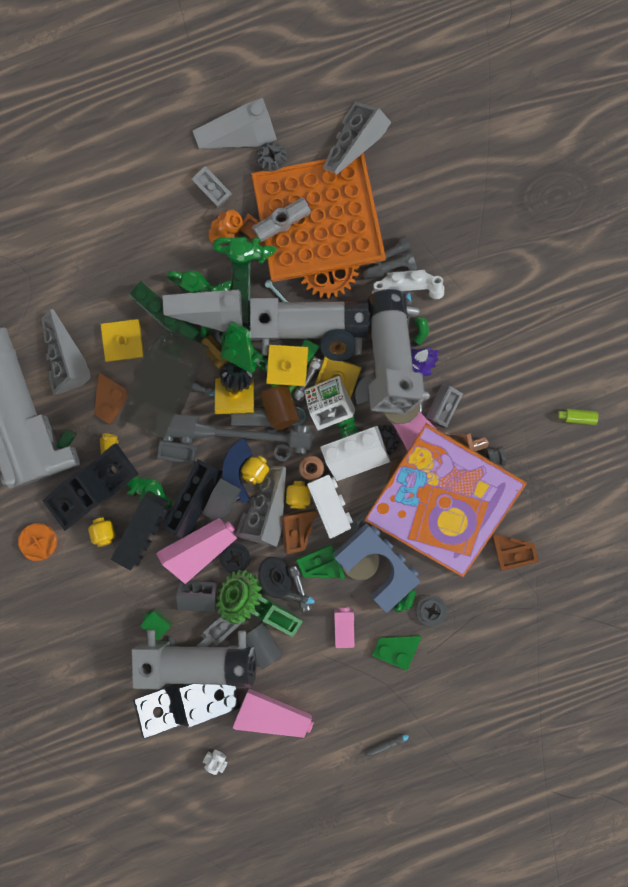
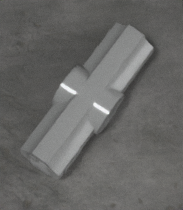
[252,198,311,242]

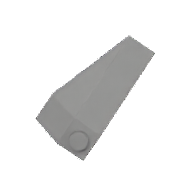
[193,98,277,150]
[323,101,391,174]
[162,290,243,332]

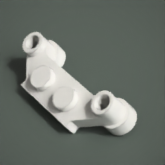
[372,270,445,299]

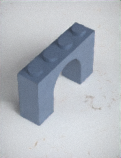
[333,523,420,613]

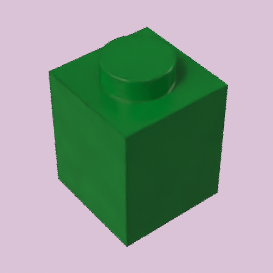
[141,609,173,641]

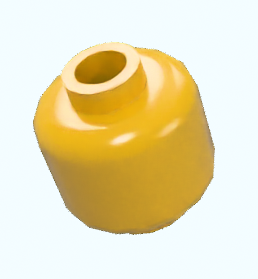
[241,455,269,485]
[286,481,311,509]
[88,517,116,547]

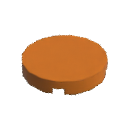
[18,523,57,561]

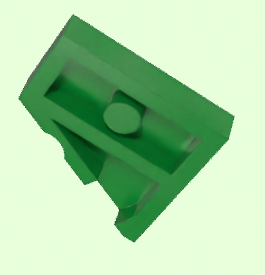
[220,322,256,374]
[296,544,346,579]
[372,635,422,671]

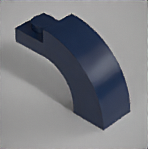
[223,438,253,504]

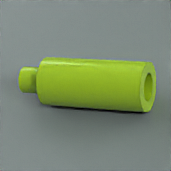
[558,409,598,425]

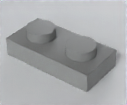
[192,166,232,208]

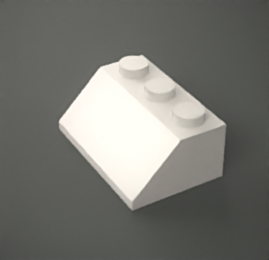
[320,426,391,481]
[307,474,353,539]

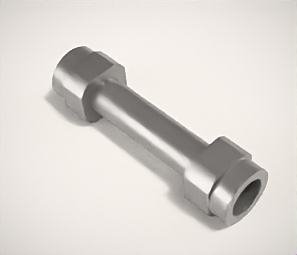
[292,356,323,401]
[288,565,312,612]

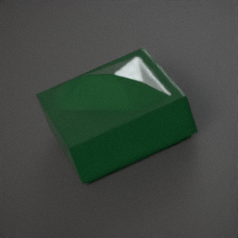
[56,429,77,449]

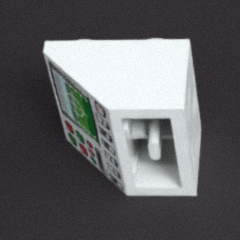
[304,375,355,430]

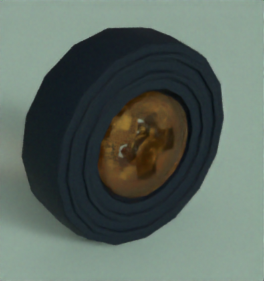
[321,329,355,361]

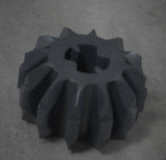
[220,363,253,392]

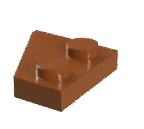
[94,373,132,425]
[281,509,318,554]
[492,534,539,571]

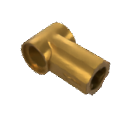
[199,335,231,371]

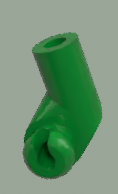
[412,316,429,346]
[393,589,416,613]

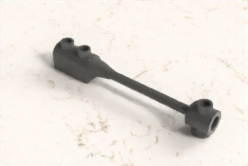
[156,413,312,453]

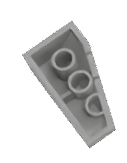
[42,309,91,395]
[235,465,286,547]

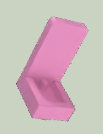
[334,606,355,648]

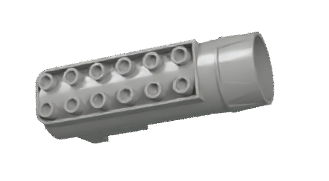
[0,328,80,489]

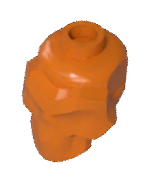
[208,210,243,243]

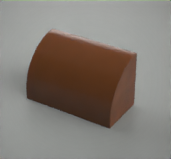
[260,386,300,431]

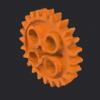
[299,266,359,300]

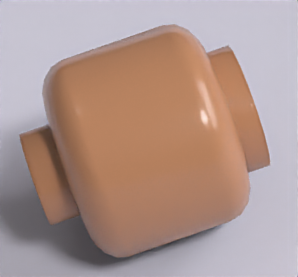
[299,456,324,480]

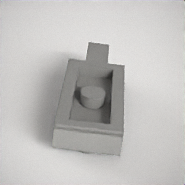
[197,616,242,647]

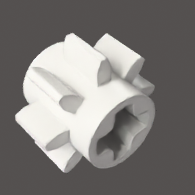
[203,750,228,775]

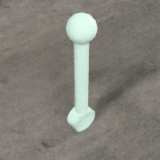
[265,280,288,302]

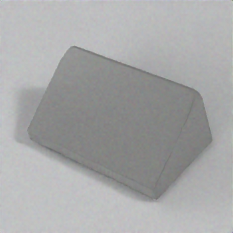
[426,384,463,428]

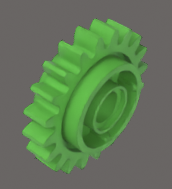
[216,570,262,624]

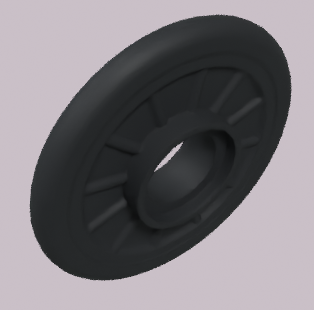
[258,556,292,598]

